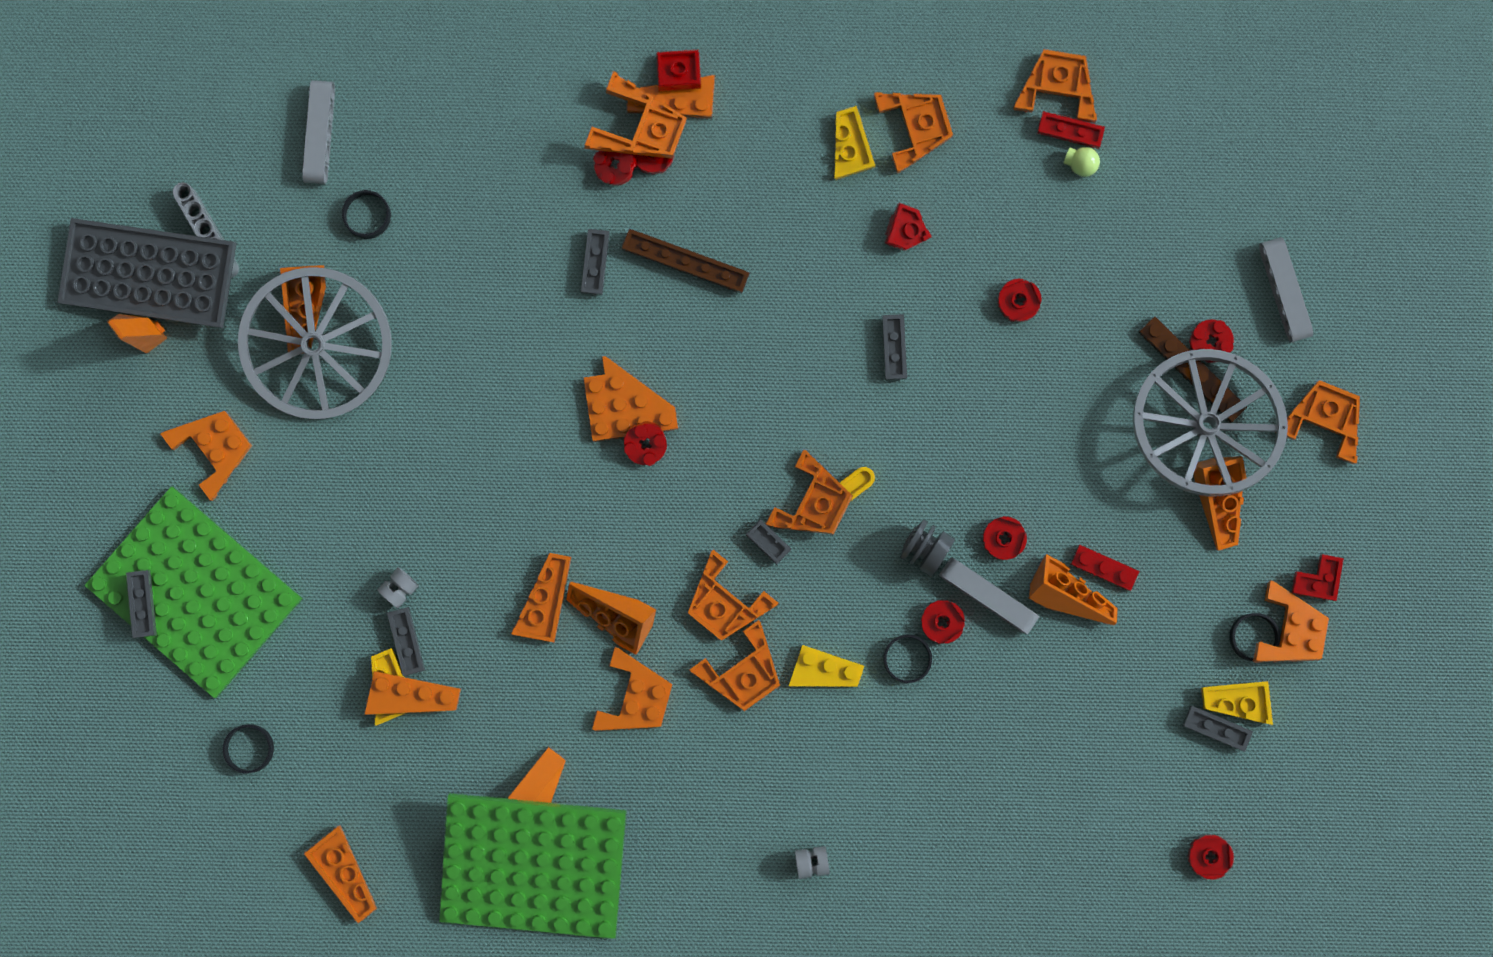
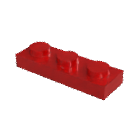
[1037,111,1105,149]
[1070,545,1140,591]

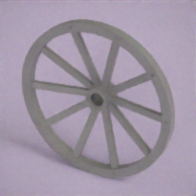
[238,267,392,419]
[1133,349,1288,496]

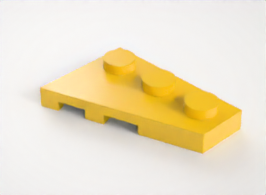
[834,106,876,180]
[789,645,864,687]
[371,648,406,726]
[1201,681,1273,725]

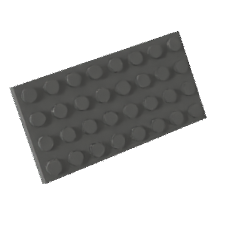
[57,218,237,328]

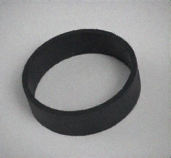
[342,190,391,239]
[1229,613,1281,661]
[883,635,932,683]
[223,724,274,773]

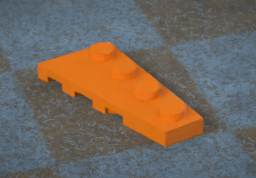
[627,75,715,118]
[511,553,572,643]
[365,671,461,715]
[304,825,377,923]

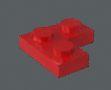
[1291,554,1344,601]

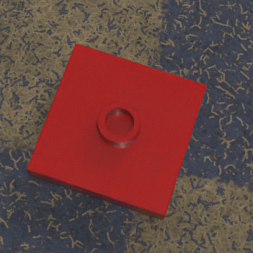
[657,50,701,91]

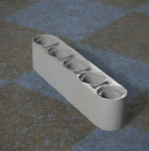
[302,80,335,184]
[173,182,239,278]
[1259,237,1313,343]
[939,557,1039,635]

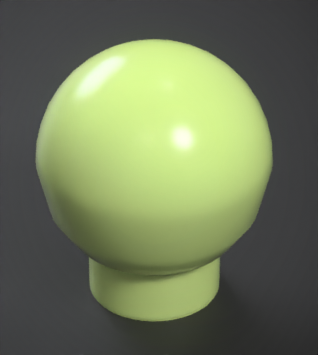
[1064,147,1100,177]

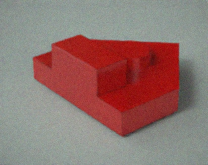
[885,203,932,251]

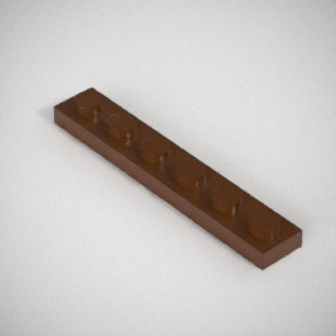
[622,229,750,294]
[1138,317,1247,423]

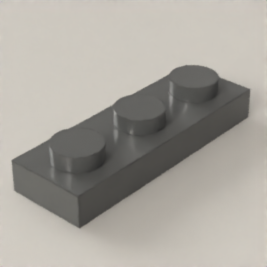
[581,229,610,296]
[882,314,907,380]
[126,570,157,638]
[387,607,426,676]
[1182,706,1253,752]

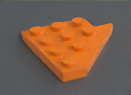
[584,356,678,442]

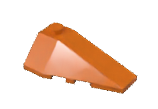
[280,265,326,354]
[108,314,167,354]
[1194,456,1247,551]
[1029,554,1118,625]
[566,582,656,655]
[508,747,566,803]

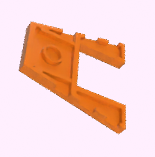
[584,71,687,158]

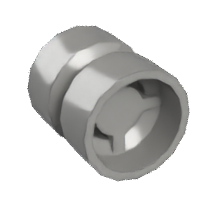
[377,567,419,608]
[795,846,830,879]

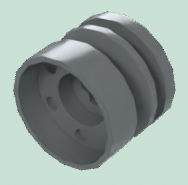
[899,519,955,577]

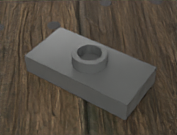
[745,519,792,565]

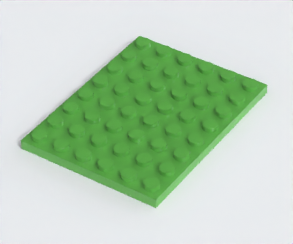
[84,486,303,698]
[439,793,627,939]

